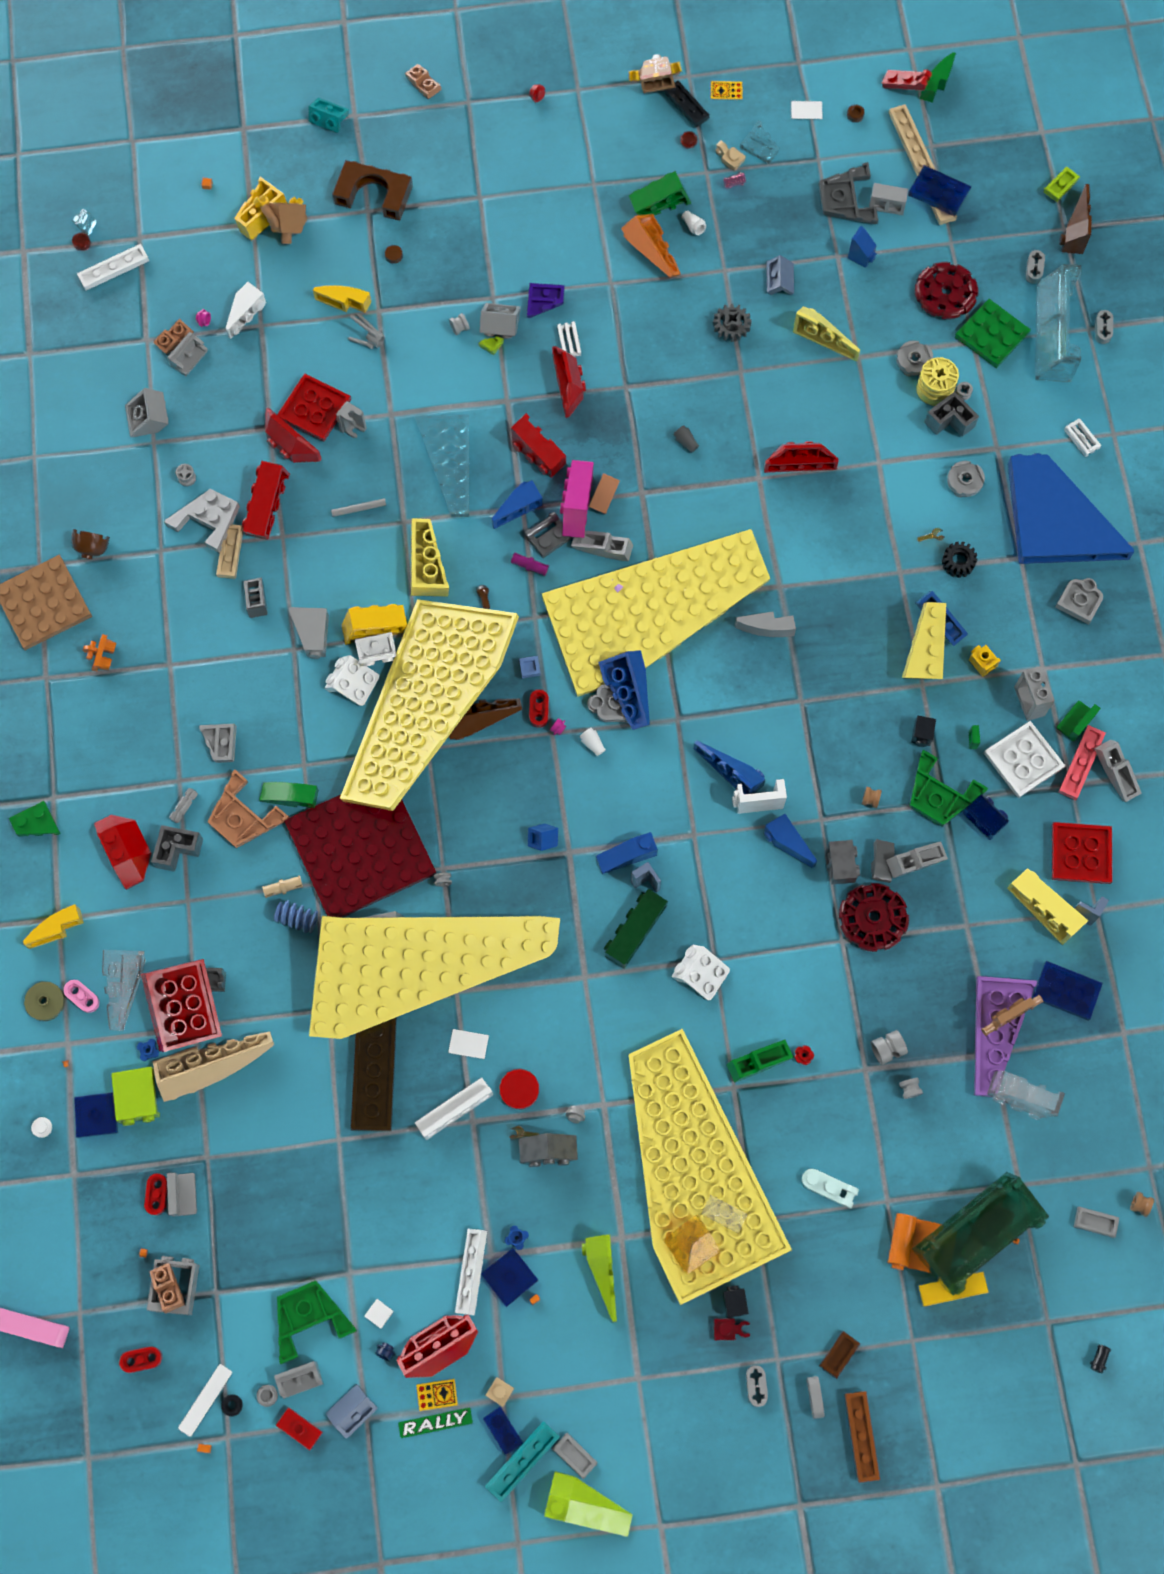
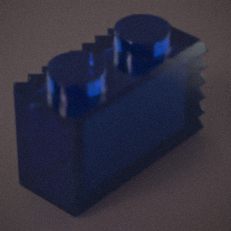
[963,794,1009,840]

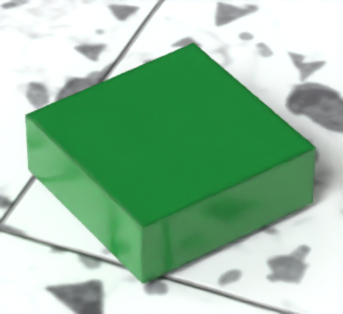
[968,725,980,749]

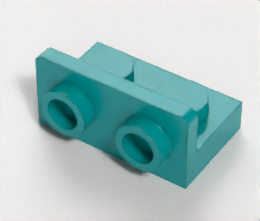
[308,98,349,133]

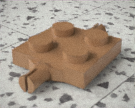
[981,995,1043,1036]

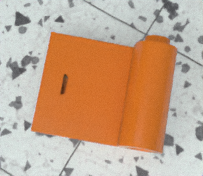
[888,1213,958,1277]

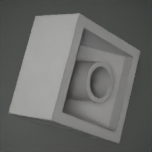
[480,303,521,338]
[125,388,168,437]

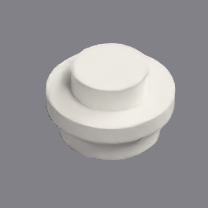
[31,1117,52,1138]

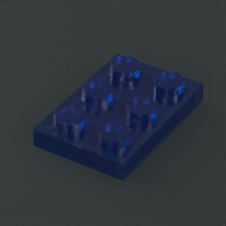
[908,165,971,217]
[1032,961,1103,1021]

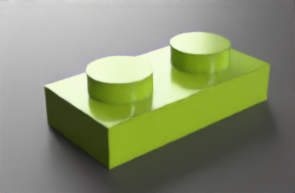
[1043,166,1080,202]

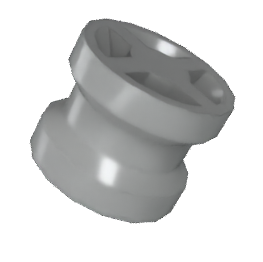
[449,313,470,335]
[175,464,196,487]
[899,1078,923,1099]

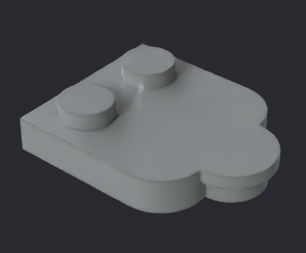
[1055,578,1103,625]
[587,684,628,722]

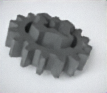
[713,304,752,342]

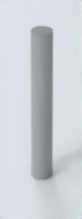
[331,498,386,517]

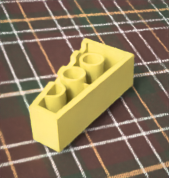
[411,518,449,597]
[902,602,946,679]
[1007,868,1088,945]

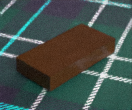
[819,1331,860,1379]

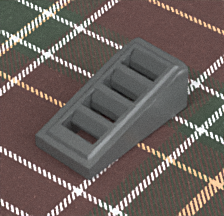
[244,577,268,618]

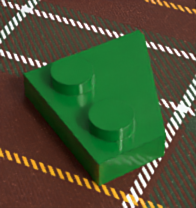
[9,801,61,837]

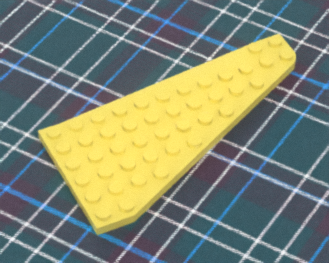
[309,916,560,1039]

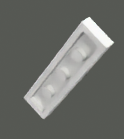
[77,244,149,290]
[455,1229,487,1315]

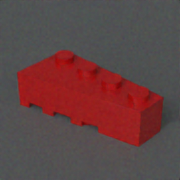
[242,461,290,540]

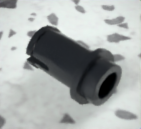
[1090,1344,1111,1374]

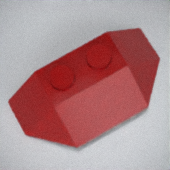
[552,346,586,418]
[265,407,322,463]
[764,441,839,473]
[94,815,152,890]
[396,1315,478,1378]

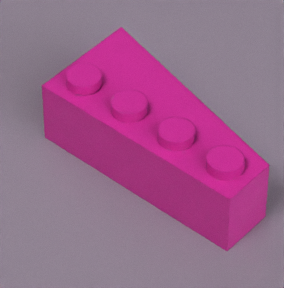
[560,460,594,538]

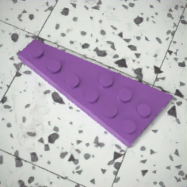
[974,976,1037,1097]

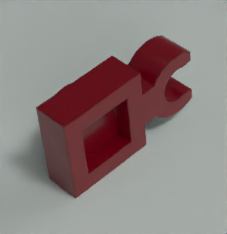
[714,1319,750,1341]

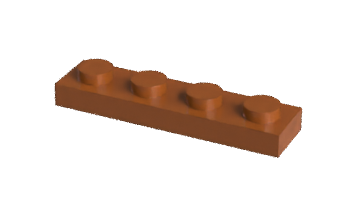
[844,1391,880,1483]

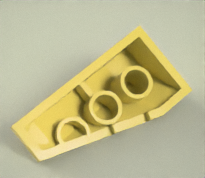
[793,307,860,362]

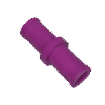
[511,552,549,576]

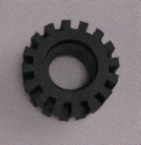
[942,541,978,578]

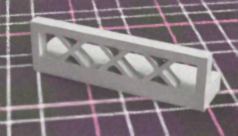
[415,1078,493,1140]

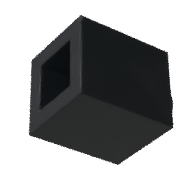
[911,715,936,747]
[723,1285,749,1318]

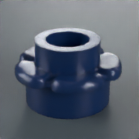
[375,1343,395,1361]

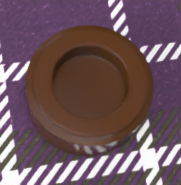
[847,104,865,123]
[385,245,403,264]

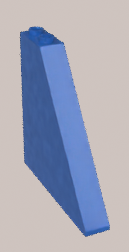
[1008,453,1134,564]

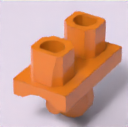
[83,634,116,672]

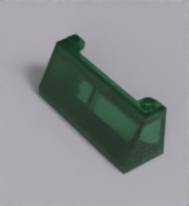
[912,1172,1050,1295]

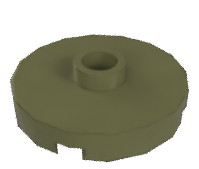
[24,982,65,1021]

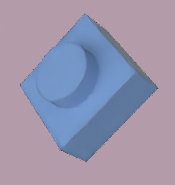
[519,656,541,679]

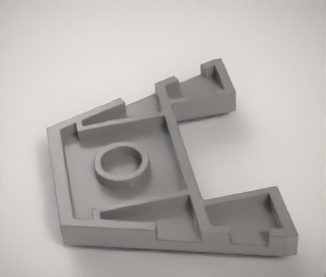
[164,489,240,553]

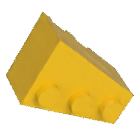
[234,177,287,241]
[341,604,407,645]

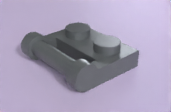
[524,511,573,558]

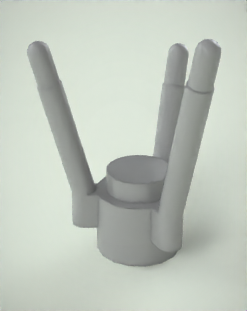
[348,313,385,349]

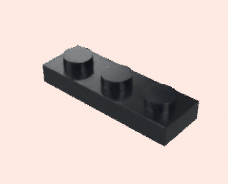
[665,80,710,128]

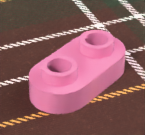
[64,980,100,1013]

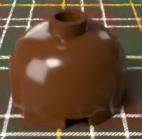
[71,529,110,560]

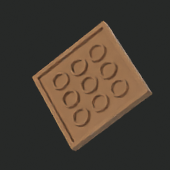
[0,555,92,650]

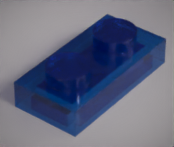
[483,1406,523,1455]

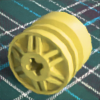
[916,357,959,406]

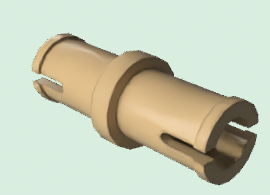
[262,875,303,898]

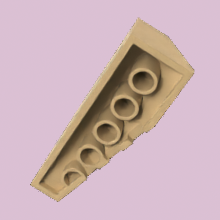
[153,1032,274,1102]

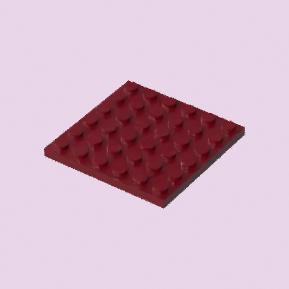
[284,795,437,918]

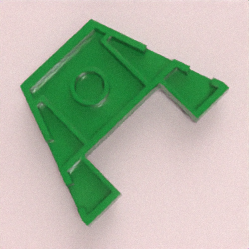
[909,750,988,827]
[277,1280,357,1365]

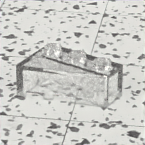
[987,1071,1065,1120]

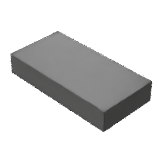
[1074,1207,1119,1238]
[553,1433,598,1479]

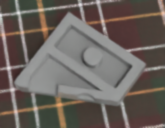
[199,724,237,763]

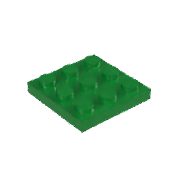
[955,299,1031,369]

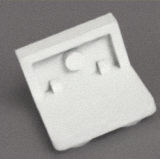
[355,632,396,667]
[324,655,379,706]
[671,945,730,1000]

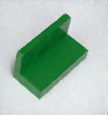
[1056,701,1101,742]

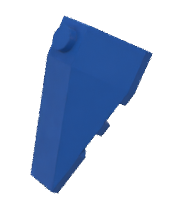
[598,650,650,730]
[693,741,765,794]

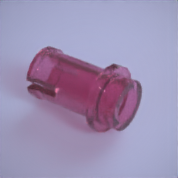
[723,171,746,189]

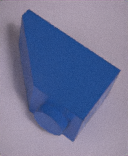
[848,225,877,268]

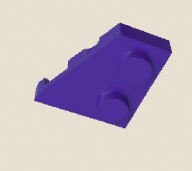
[527,283,565,318]

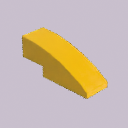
[313,285,371,313]
[23,904,84,949]
[918,1272,989,1307]

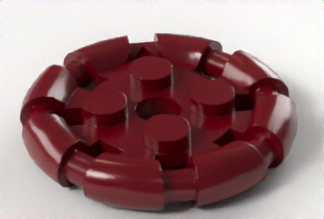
[915,262,979,319]
[838,883,909,952]

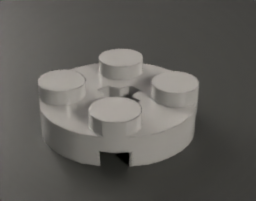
[897,340,933,376]
[947,461,985,497]

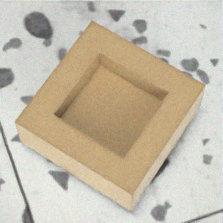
[485,1377,515,1407]

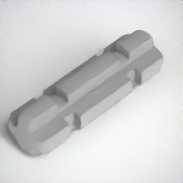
[169,788,198,823]

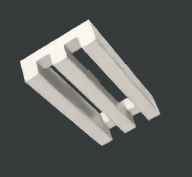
[557,322,581,357]
[1064,418,1101,457]

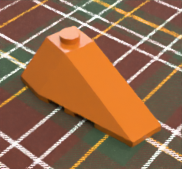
[621,214,681,277]

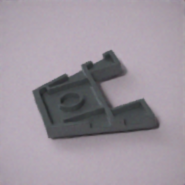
[819,162,878,224]

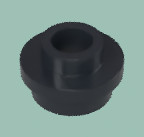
[221,1394,243,1416]

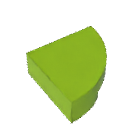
[479,337,504,355]

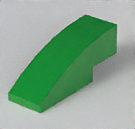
[920,52,956,103]
[259,782,319,808]
[726,1040,794,1083]

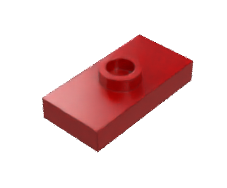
[276,1407,323,1450]

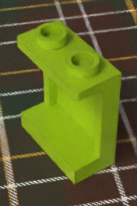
[111,1066,160,1126]

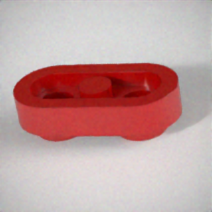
[529,690,549,728]
[144,1173,168,1216]
[119,1347,163,1373]

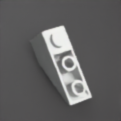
[226,282,266,339]

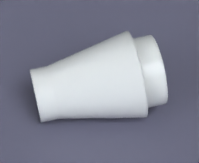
[682,211,706,235]
[579,727,606,756]

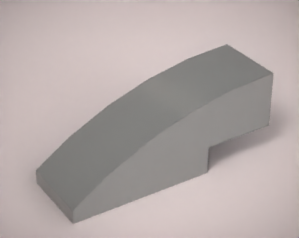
[571,531,633,561]
[735,612,796,637]
[1094,740,1142,802]
[886,841,948,878]

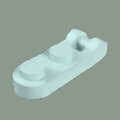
[801,1169,859,1209]

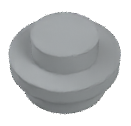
[565,1106,586,1123]
[257,1385,278,1407]

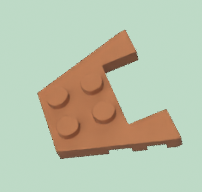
[208,770,289,848]

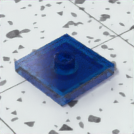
[74,1092,118,1138]
[481,1248,539,1307]

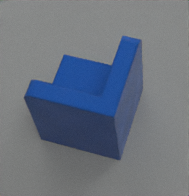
[528,824,558,851]

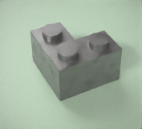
[924,391,979,437]
[151,825,203,872]
[825,840,860,885]
[519,1133,578,1167]

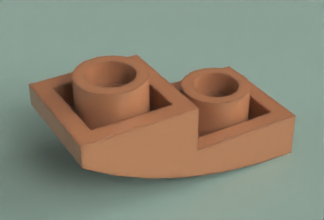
[405,64,442,99]
[153,318,194,354]
[589,473,620,514]
[149,1263,185,1314]

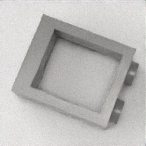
[1014,666,1055,721]
[147,1256,200,1315]

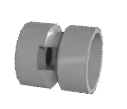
[871,1030,908,1065]

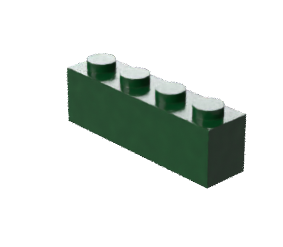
[604,889,668,969]

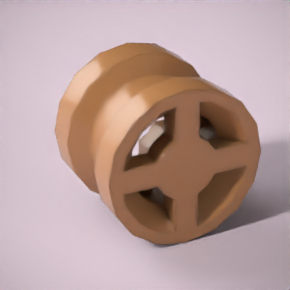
[862,786,882,809]
[1130,1191,1154,1217]

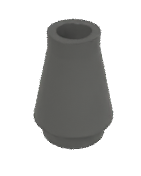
[673,425,699,453]

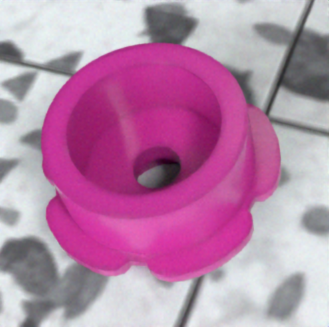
[196,309,211,327]
[550,718,566,735]

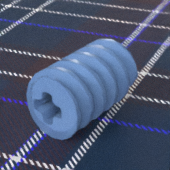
[274,900,318,934]

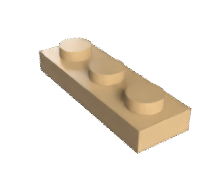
[216,525,243,579]

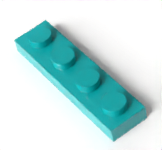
[485,1421,559,1502]

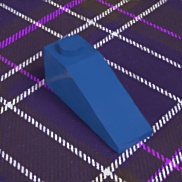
[492,480,543,529]
[915,591,968,646]
[764,814,817,868]
[596,832,658,874]

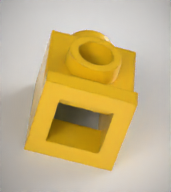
[969,645,1001,677]

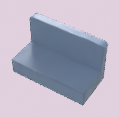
[767,255,794,295]
[631,862,661,892]
[1074,897,1109,926]
[326,1384,378,1439]

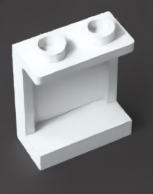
[732,779,787,814]

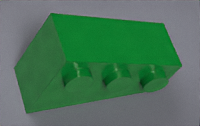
[628,171,692,216]

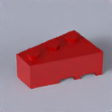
[511,413,566,478]

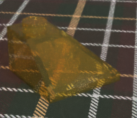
[663,1214,721,1275]

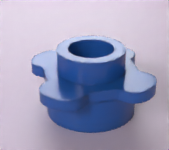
[137,1039,159,1062]
[505,1226,529,1250]

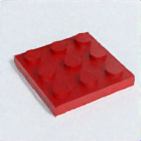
[277,373,351,442]
[1052,822,1112,884]

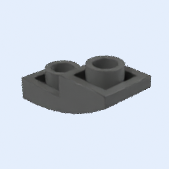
[871,839,895,883]

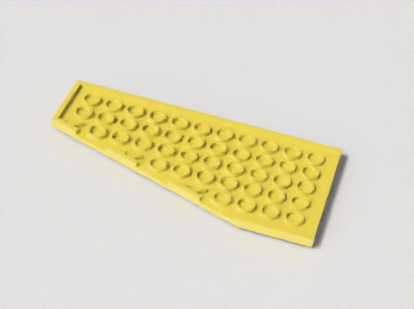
[542,529,770,697]
[340,599,519,811]
[628,1029,792,1305]

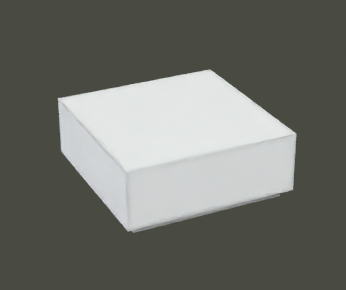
[365,1299,394,1329]

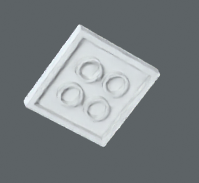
[984,721,1065,798]

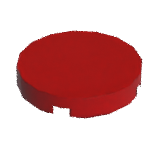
[500,1069,539,1110]

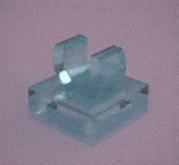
[72,209,97,235]

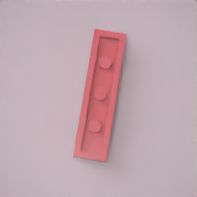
[1058,725,1106,800]

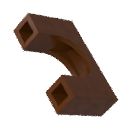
[332,160,413,221]

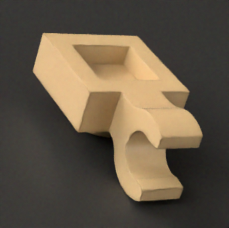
[715,140,746,171]

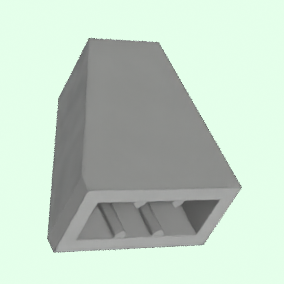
[289,607,329,659]

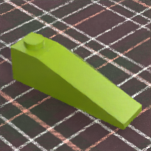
[582,1234,617,1322]
[544,1472,633,1537]

